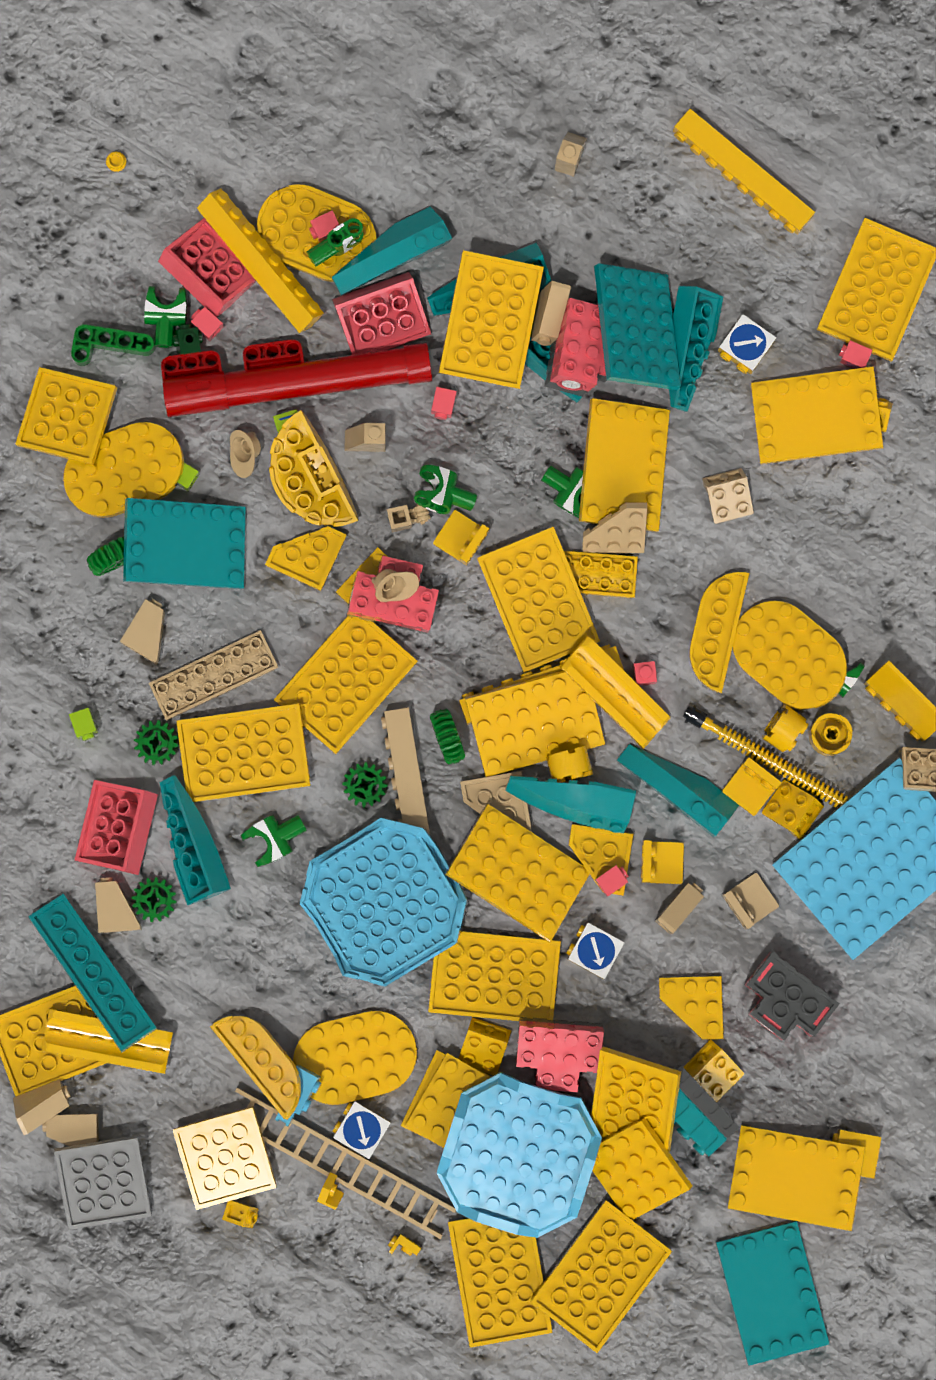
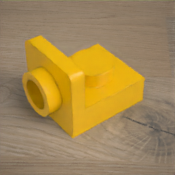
[878,398,893,432]
[317,1172,344,1210]
[222,1200,259,1228]
[388,1233,421,1256]

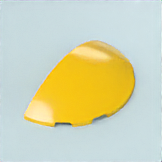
[269,410,359,527]

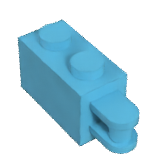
[275,1065,321,1127]

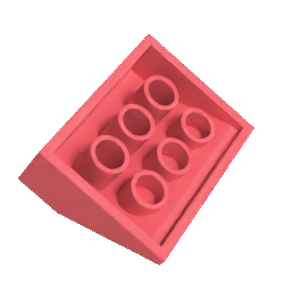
[158,218,256,317]
[332,272,431,355]
[75,780,158,875]

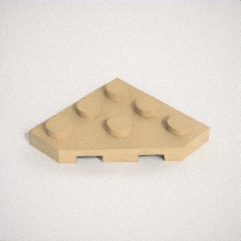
[582,503,647,553]
[460,771,532,832]

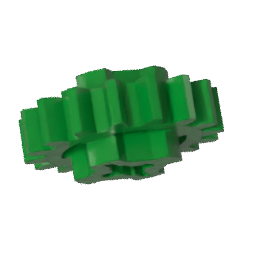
[134,720,179,766]
[342,762,387,808]
[131,877,177,923]

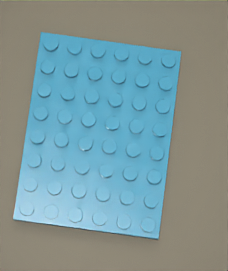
[772,758,936,960]

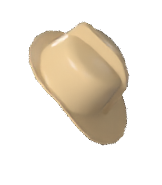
[230,430,261,478]
[372,569,419,602]

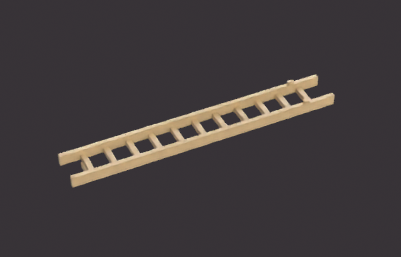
[222,1088,456,1239]

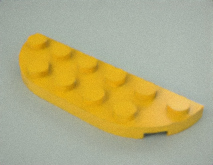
[689,572,749,693]
[210,1016,301,1120]

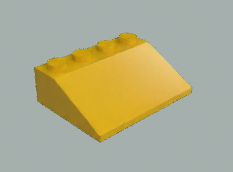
[864,661,936,742]

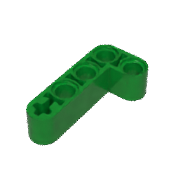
[71,325,155,366]

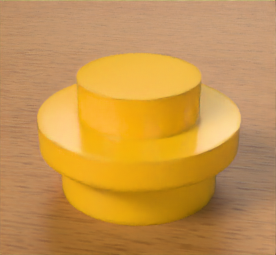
[106,151,127,172]

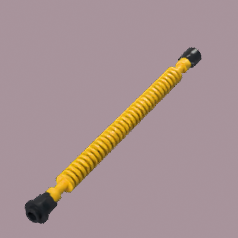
[683,704,849,808]

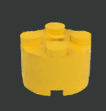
[762,704,809,752]
[809,713,852,756]
[546,746,593,783]

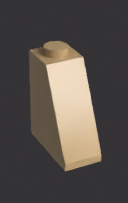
[555,132,587,177]
[531,281,571,346]
[344,423,386,452]
[120,599,165,664]
[95,878,142,933]
[655,883,704,935]
[13,1079,71,1135]
[42,1113,99,1146]

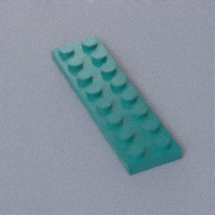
[28,894,157,1053]

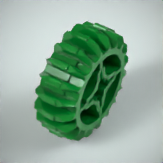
[86,536,124,576]
[430,709,465,765]

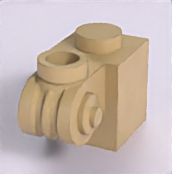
[387,504,431,532]

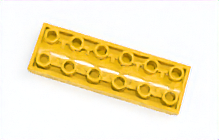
[564,551,638,598]
[560,636,671,749]
[42,1009,173,1074]

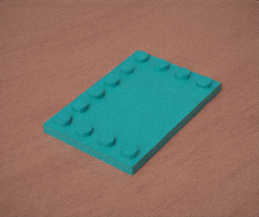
[123,498,246,589]
[716,1221,830,1366]

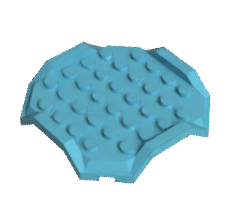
[299,817,467,986]
[437,1072,602,1238]

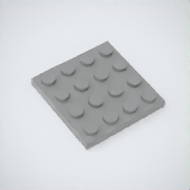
[54,1135,152,1230]

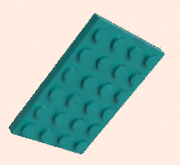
[594,263,681,390]

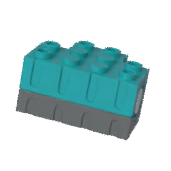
[674,1065,740,1156]

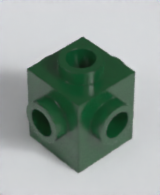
[172,324,203,355]

